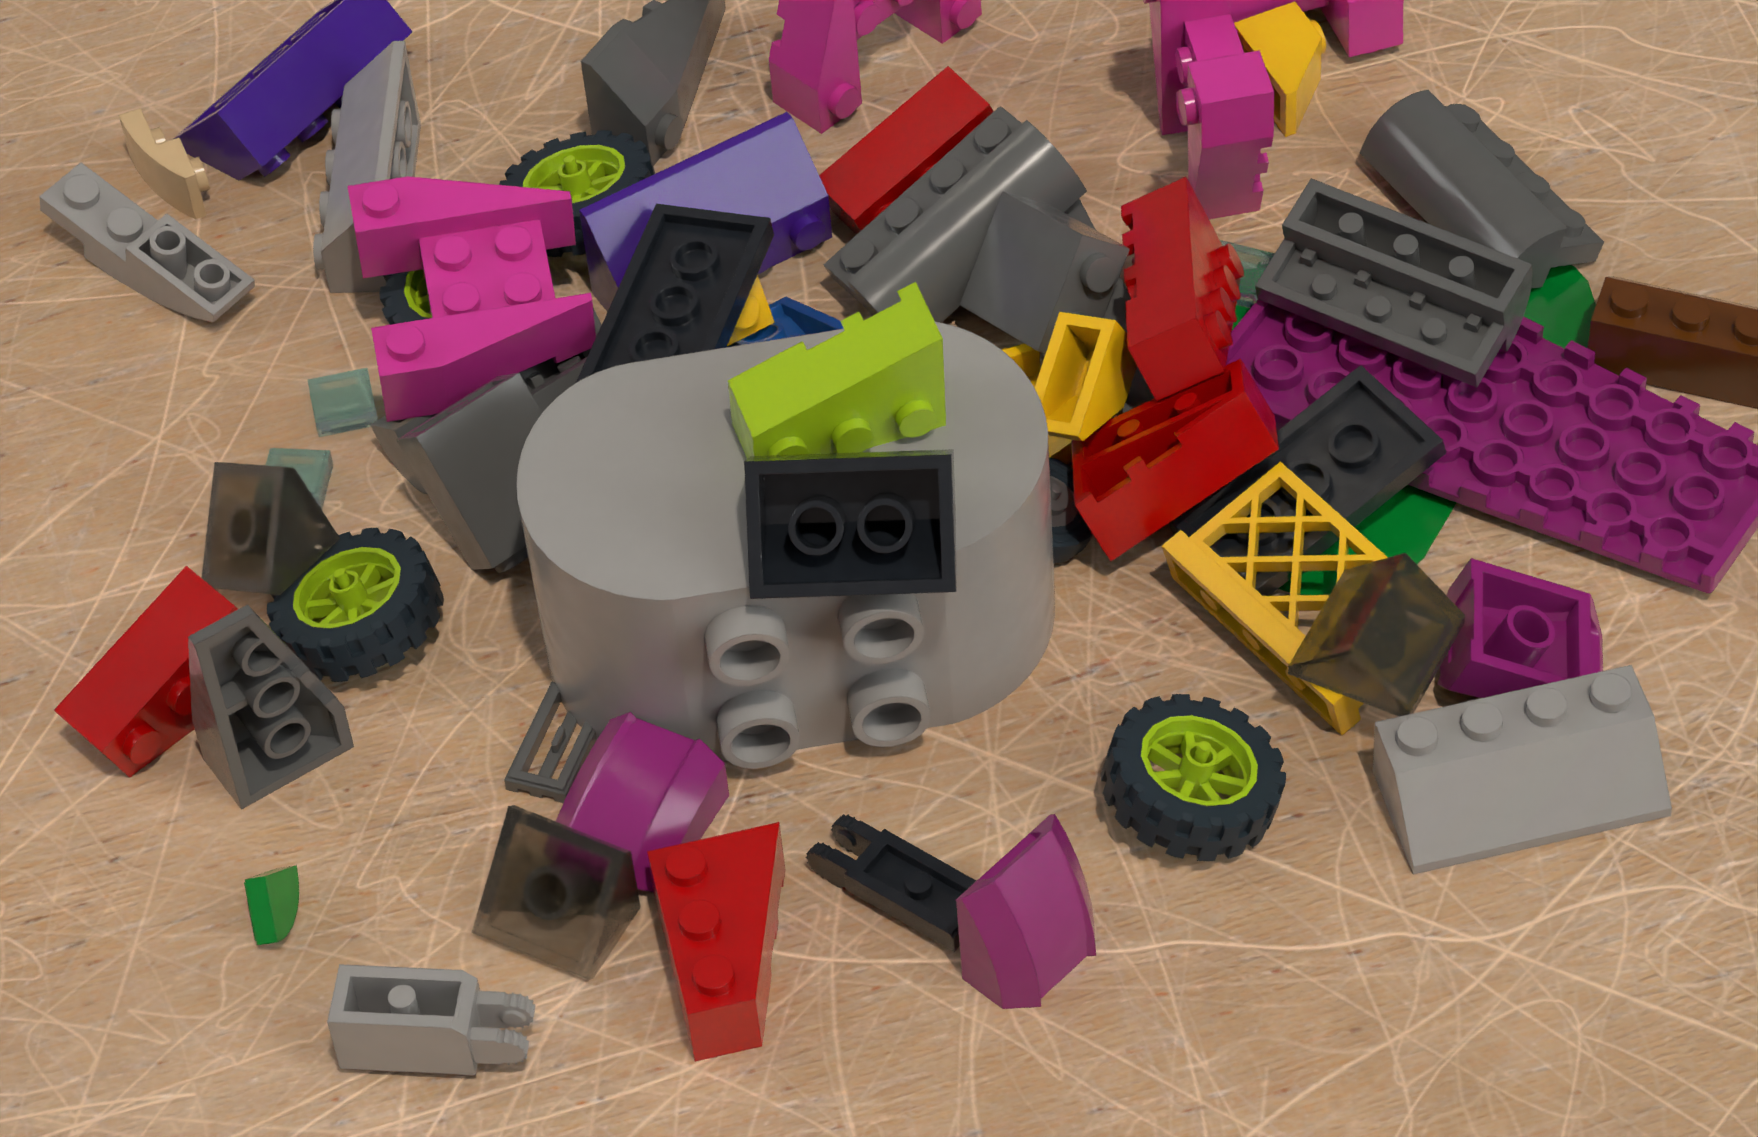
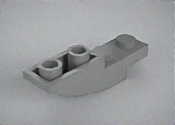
[39,163,255,322]

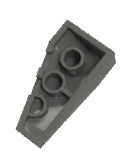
[581,0,726,166]
[188,604,354,810]

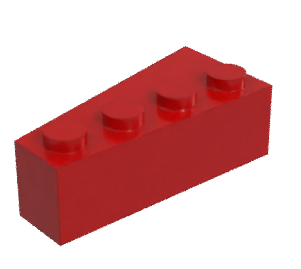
[1121,176,1244,402]

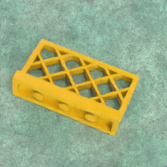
[1162,461,1456,736]

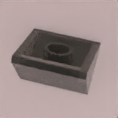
[201,462,340,595]
[1288,553,1465,717]
[472,805,641,980]

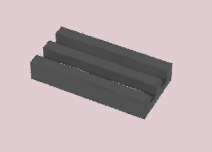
[504,682,597,803]

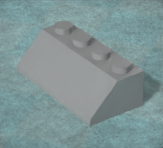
[313,41,421,293]
[1373,665,1672,874]

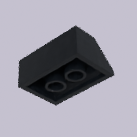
[744,449,957,599]

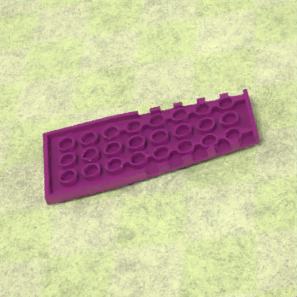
[1226,299,1758,593]

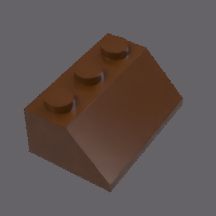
[1588,276,1758,409]

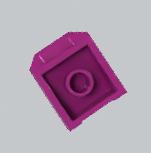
[1437,558,1603,698]
[546,712,729,892]
[956,814,1096,1009]

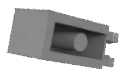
[327,964,536,1075]

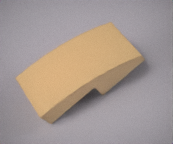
[119,108,210,219]

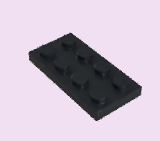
[575,204,774,384]
[1169,365,1446,596]

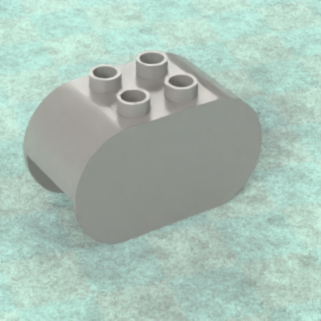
[517,322,1055,769]

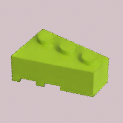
[728,282,946,459]

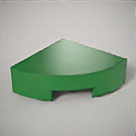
[244,865,299,945]

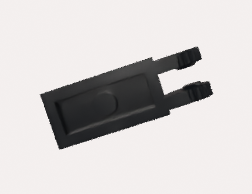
[805,814,976,952]

